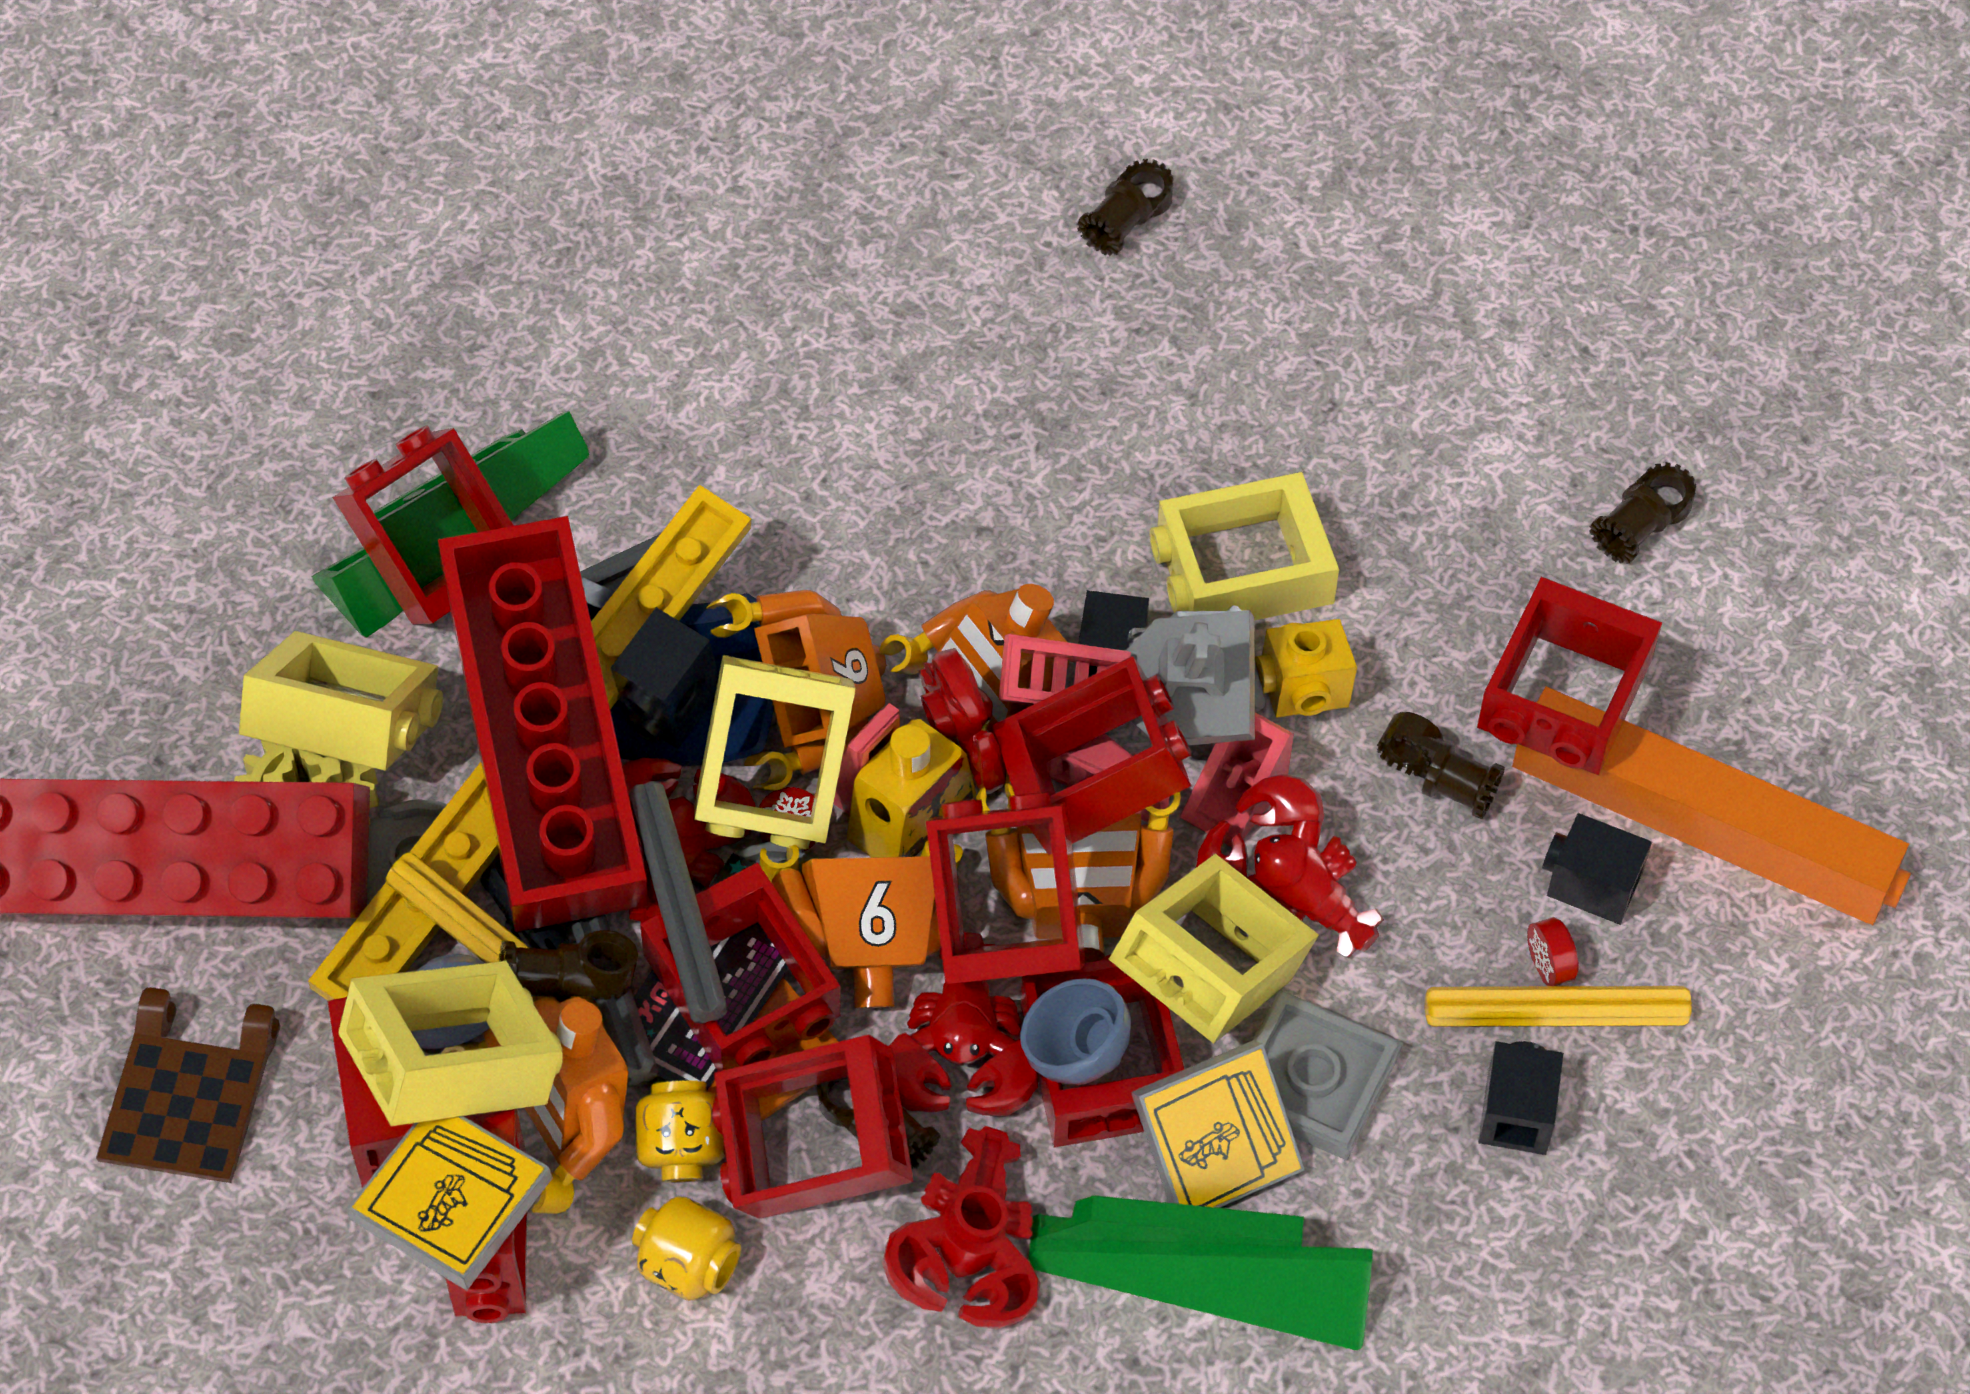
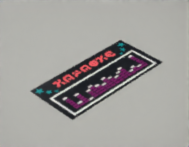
[634,853,789,1092]

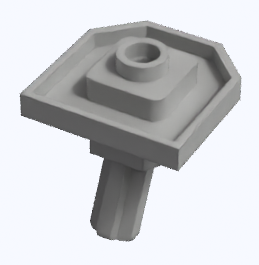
[1126,610,1255,745]

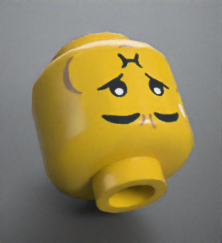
[635,1080,725,1183]
[632,1196,741,1301]

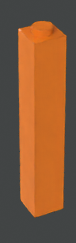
[1512,686,1912,926]

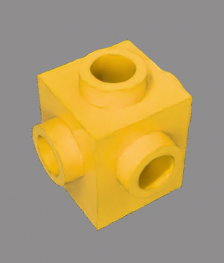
[1255,619,1357,718]

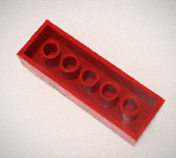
[438,516,647,932]
[0,778,370,919]

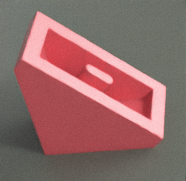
[1180,712,1294,848]

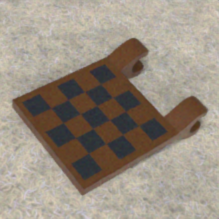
[96,987,281,1183]

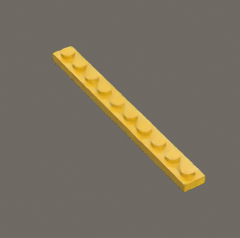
[308,484,751,1001]

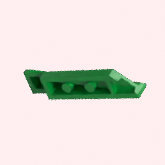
[311,411,589,638]
[1028,1195,1373,1351]

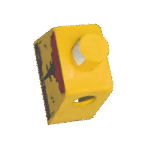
[847,719,976,858]

